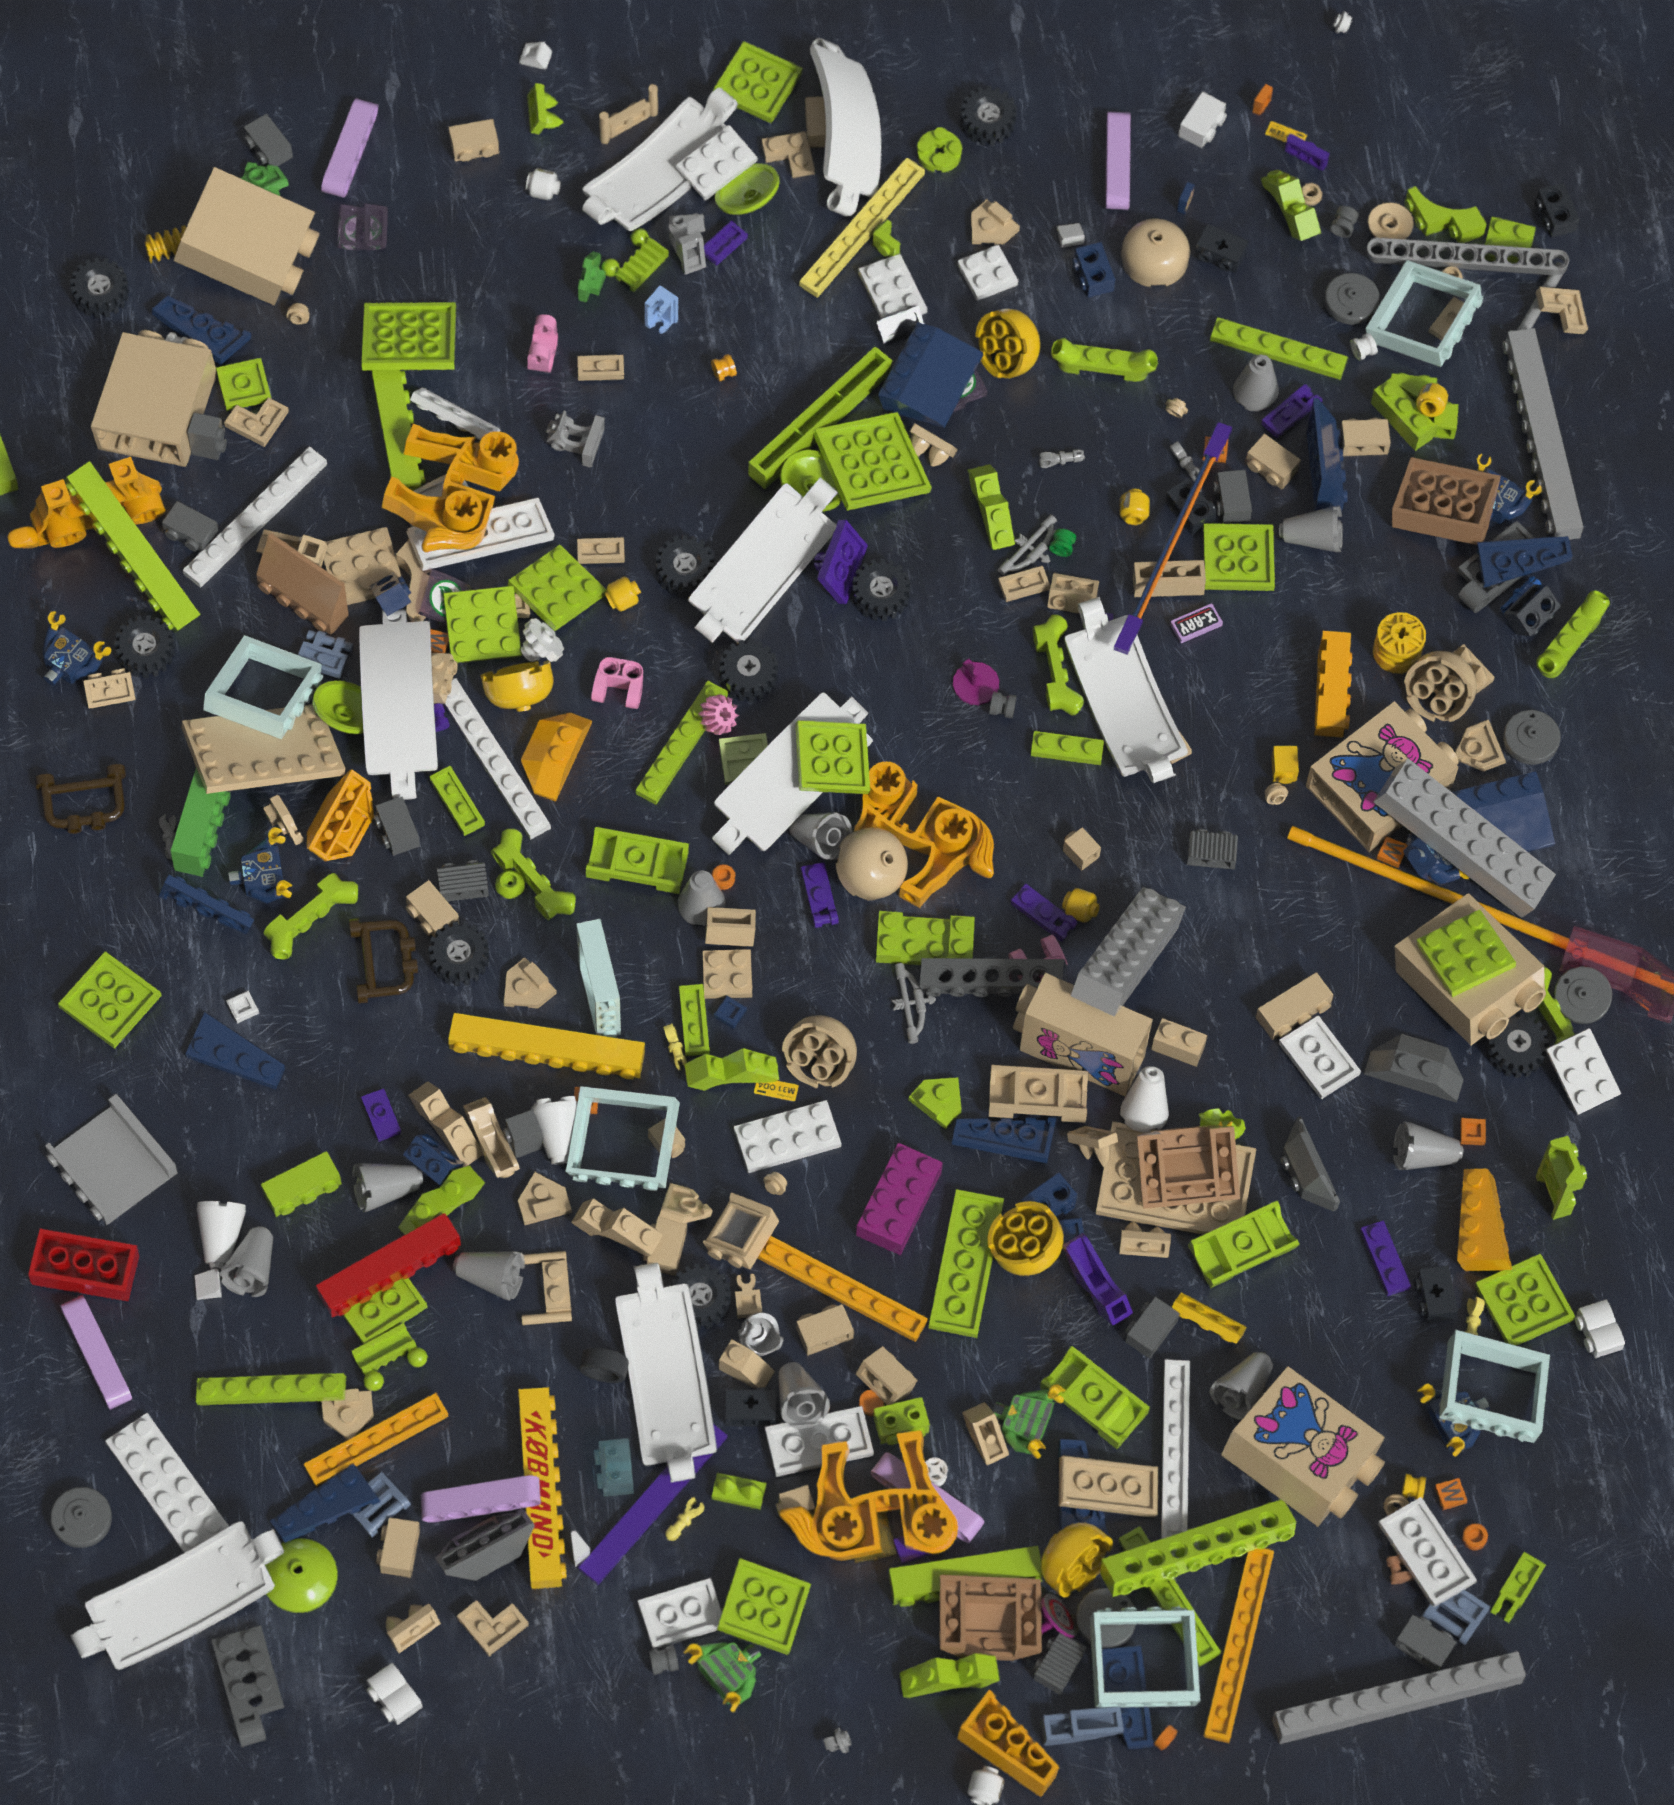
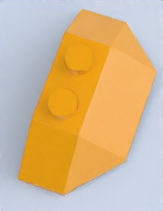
[521,713,592,801]
[307,769,374,861]

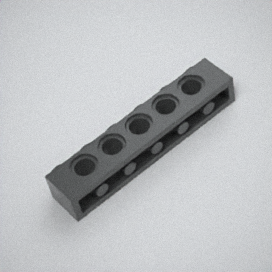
[920,958,1068,997]

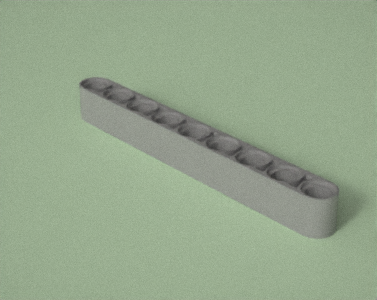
[1367,238,1569,275]

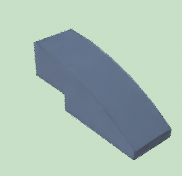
[1040,1707,1124,1746]

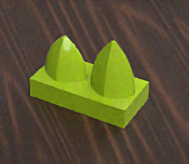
[527,83,563,134]
[712,1473,766,1510]

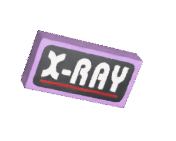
[1170,604,1223,643]

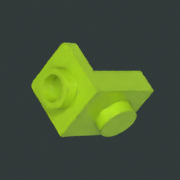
[873,220,900,258]

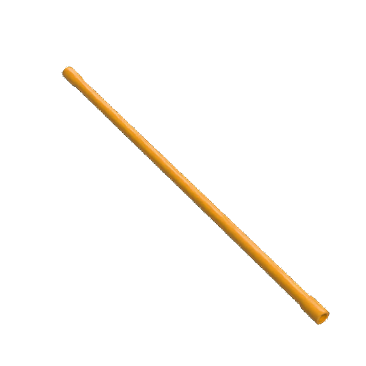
[1287,826,1674,995]

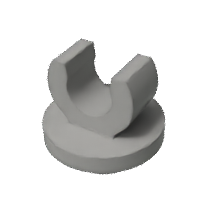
[824,1728,851,1753]

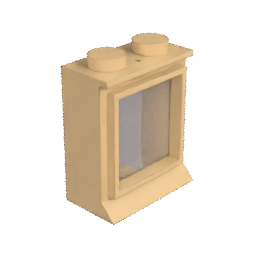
[703,1193,779,1269]

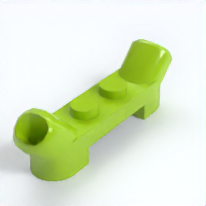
[1051,338,1158,382]
[1536,590,1610,678]
[1033,615,1084,716]
[491,829,576,920]
[263,873,358,959]
[1538,967,1575,1045]

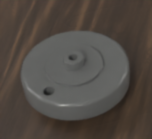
[1324,273,1380,325]
[1503,710,1561,765]
[1554,966,1612,1025]
[50,1487,112,1548]
[1075,1588,1136,1649]

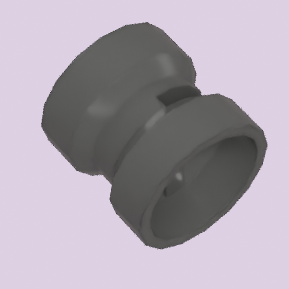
[1330,206,1358,238]
[989,691,1017,718]
[649,1645,678,1675]

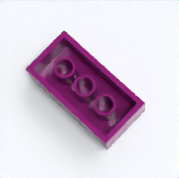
[856,1143,943,1256]

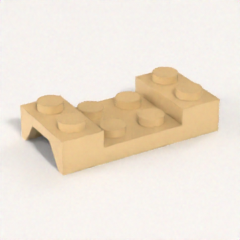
[989,1065,1088,1123]

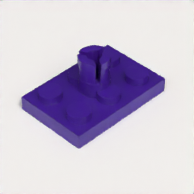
[814,520,868,604]

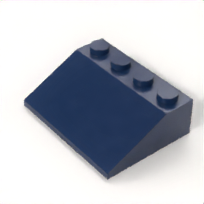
[878,322,983,428]
[1306,398,1348,512]
[1452,771,1555,852]

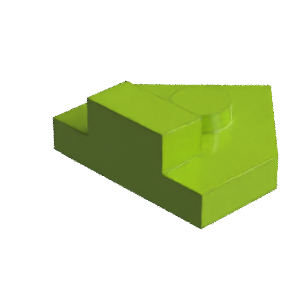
[908,1078,961,1129]

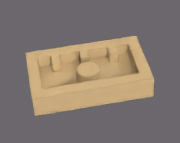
[1048,573,1099,613]
[84,669,136,708]

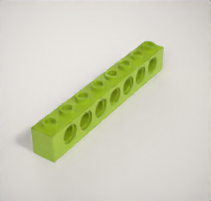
[1100,1500,1296,1597]

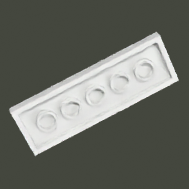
[407,498,554,571]
[105,1413,229,1553]

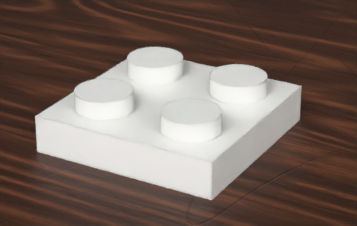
[957,245,1018,301]

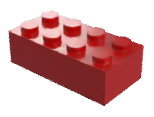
[28,1229,139,1301]

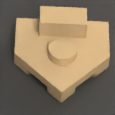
[971,199,1020,244]
[1455,719,1506,771]
[263,795,304,845]
[504,958,557,1008]
[518,1172,572,1225]
[659,1183,712,1224]
[322,1389,374,1440]

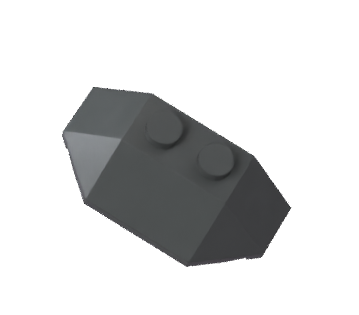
[1364,1034,1463,1103]
[1280,1116,1340,1211]
[435,1509,535,1580]

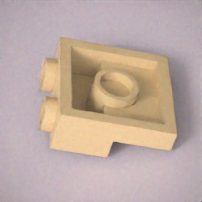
[431,653,458,704]

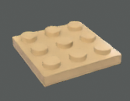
[323,527,401,605]

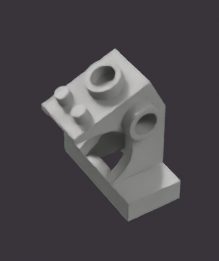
[669,213,706,275]
[546,411,605,467]

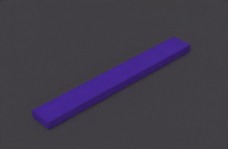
[579,1424,727,1585]

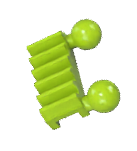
[602,229,669,292]
[351,1323,427,1391]

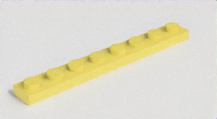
[799,158,925,298]

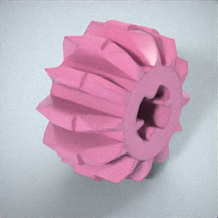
[698,695,739,735]

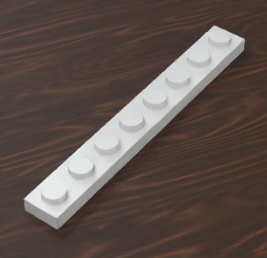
[183,447,327,588]
[443,678,551,840]
[1161,1360,1190,1539]

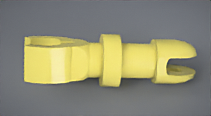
[663,1024,687,1070]
[1465,1297,1484,1336]
[665,1497,704,1541]

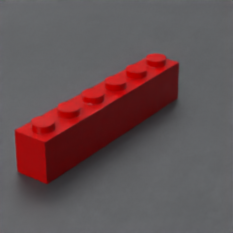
[316,1213,461,1318]

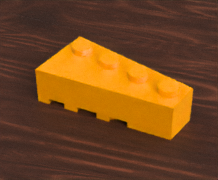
[1314,631,1352,737]
[1457,1169,1512,1271]
[957,1689,1059,1797]

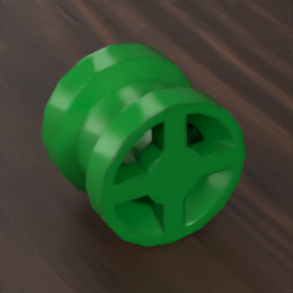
[1049,529,1076,557]

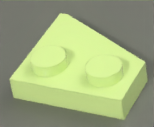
[719,733,768,785]

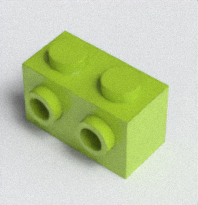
[873,1397,930,1445]

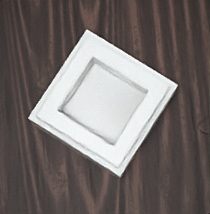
[226,991,259,1023]

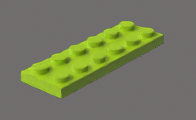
[929,1189,1004,1338]

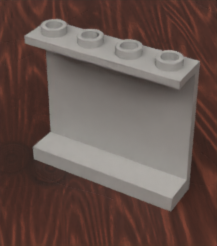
[46,1094,177,1225]

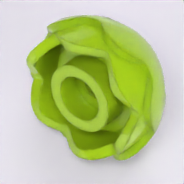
[495,870,525,899]

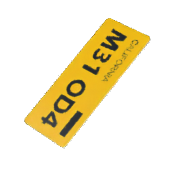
[1265,121,1307,142]
[754,1081,799,1101]

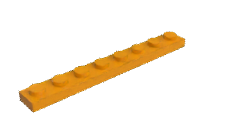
[757,1236,928,1342]
[1204,1548,1274,1743]

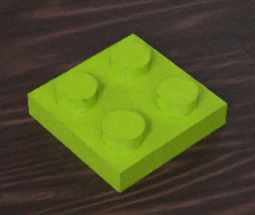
[1484,217,1536,264]
[216,358,271,411]

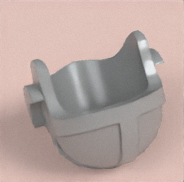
[738,1312,783,1356]

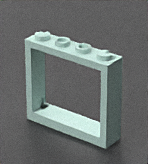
[1366,260,1483,367]
[204,635,323,739]
[576,919,621,1038]
[566,1086,680,1191]
[1439,1330,1550,1443]
[1090,1607,1200,1708]

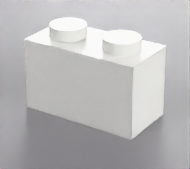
[1179,92,1227,148]

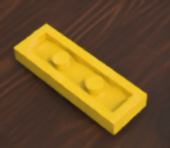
[1172,1292,1247,1344]

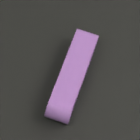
[322,99,378,197]
[1106,112,1130,210]
[60,1295,133,1409]
[870,1452,984,1543]
[421,1476,541,1522]

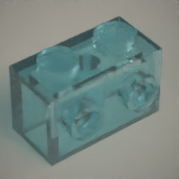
[594,1438,634,1497]

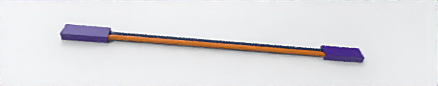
[1113,422,1232,655]

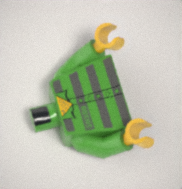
[993,1384,1066,1459]
[684,1642,761,1712]

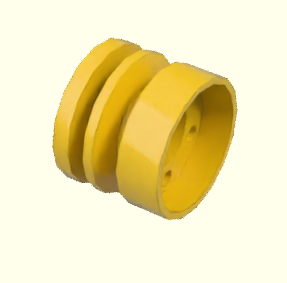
[1373,612,1426,674]

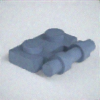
[298,630,354,679]

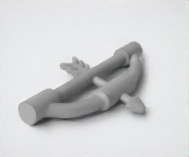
[998,515,1056,575]
[892,963,936,1044]

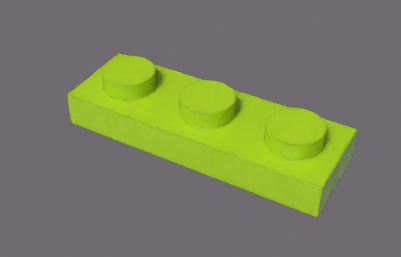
[1031,731,1104,765]
[430,766,485,836]
[679,984,710,1056]

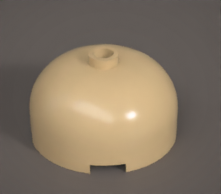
[1121,219,1190,287]
[1404,651,1477,722]
[836,827,908,901]
[782,1015,857,1088]

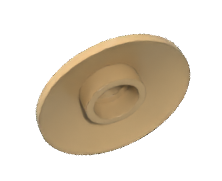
[1368,203,1413,240]

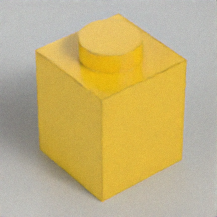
[1271,746,1299,784]

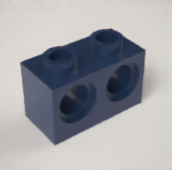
[1072,242,1115,298]
[370,571,412,617]
[403,1134,464,1185]
[1020,1173,1077,1217]

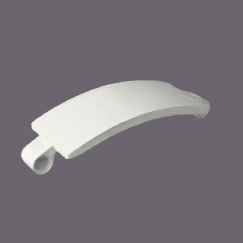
[810,38,881,216]
[583,88,738,231]
[688,477,837,643]
[1065,597,1188,783]
[359,609,438,800]
[712,693,873,855]
[616,1262,717,1483]
[70,1522,284,1670]

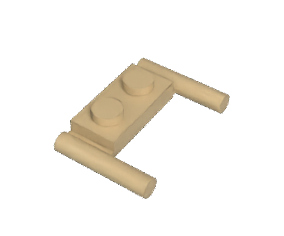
[600,85,658,144]
[522,1251,572,1325]

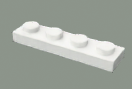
[410,388,501,440]

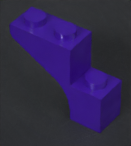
[1062,1233,1133,1326]

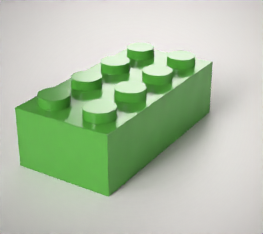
[171,767,230,877]

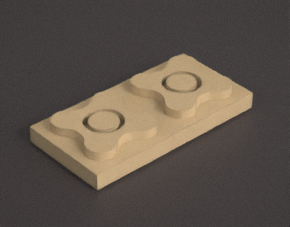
[1059,1456,1158,1517]

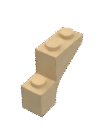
[256,530,328,567]
[396,539,438,622]
[409,1082,483,1167]
[463,1097,520,1178]
[571,1198,663,1256]

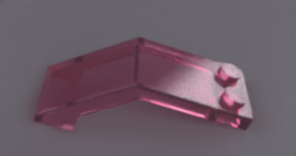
[1559,926,1674,1024]

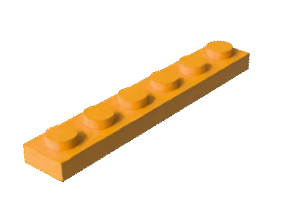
[304,1393,448,1488]

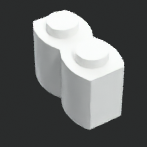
[1575,1300,1625,1358]
[366,1663,422,1725]

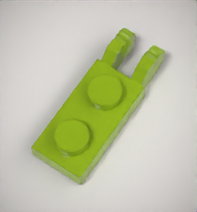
[1491,1552,1546,1623]

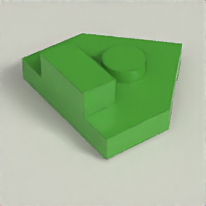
[240,162,288,196]
[578,251,606,302]

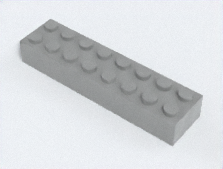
[1374,758,1556,918]
[1071,887,1186,1017]

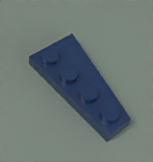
[152,296,251,365]
[1476,536,1572,588]
[158,875,254,935]
[186,1012,285,1090]
[952,1118,1056,1163]
[1058,1439,1110,1537]
[270,1464,381,1542]
[1090,1646,1153,1749]

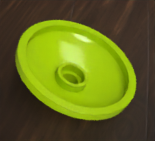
[715,164,779,215]
[780,450,842,512]
[313,681,364,734]
[265,1538,337,1613]

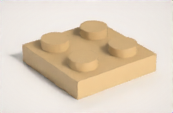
[703,950,752,999]

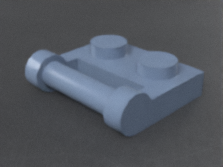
[349,1472,411,1537]
[1423,1590,1490,1645]

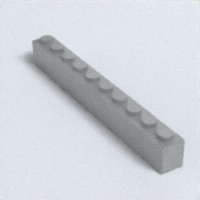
[1503,328,1583,540]
[1273,1652,1526,1744]

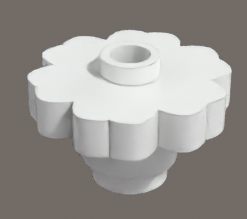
[521,618,564,662]

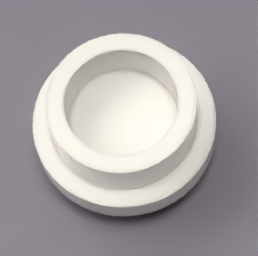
[1333,11,1352,33]

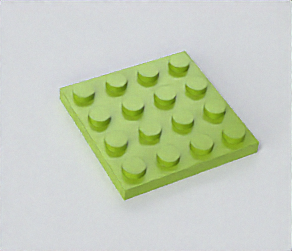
[362,302,456,371]
[814,412,932,511]

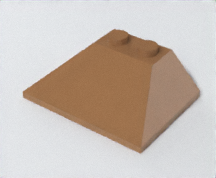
[1137,1125,1240,1209]
[940,1575,1042,1660]

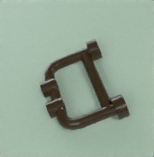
[35,764,126,834]
[349,918,418,1004]

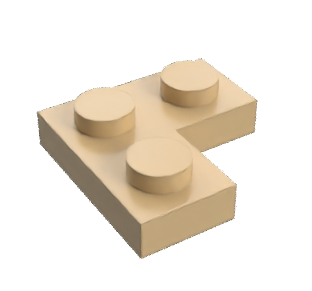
[762,132,815,178]
[1536,287,1588,334]
[225,398,289,447]
[457,1601,528,1656]

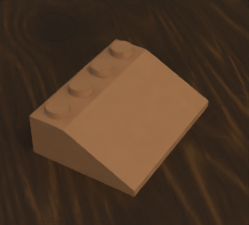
[1392,457,1500,545]
[257,533,349,635]

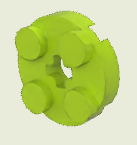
[917,127,962,172]

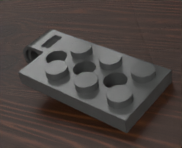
[1457,521,1535,613]
[212,1625,284,1747]

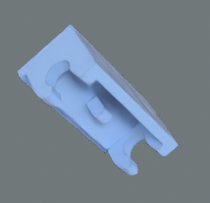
[645,286,678,333]

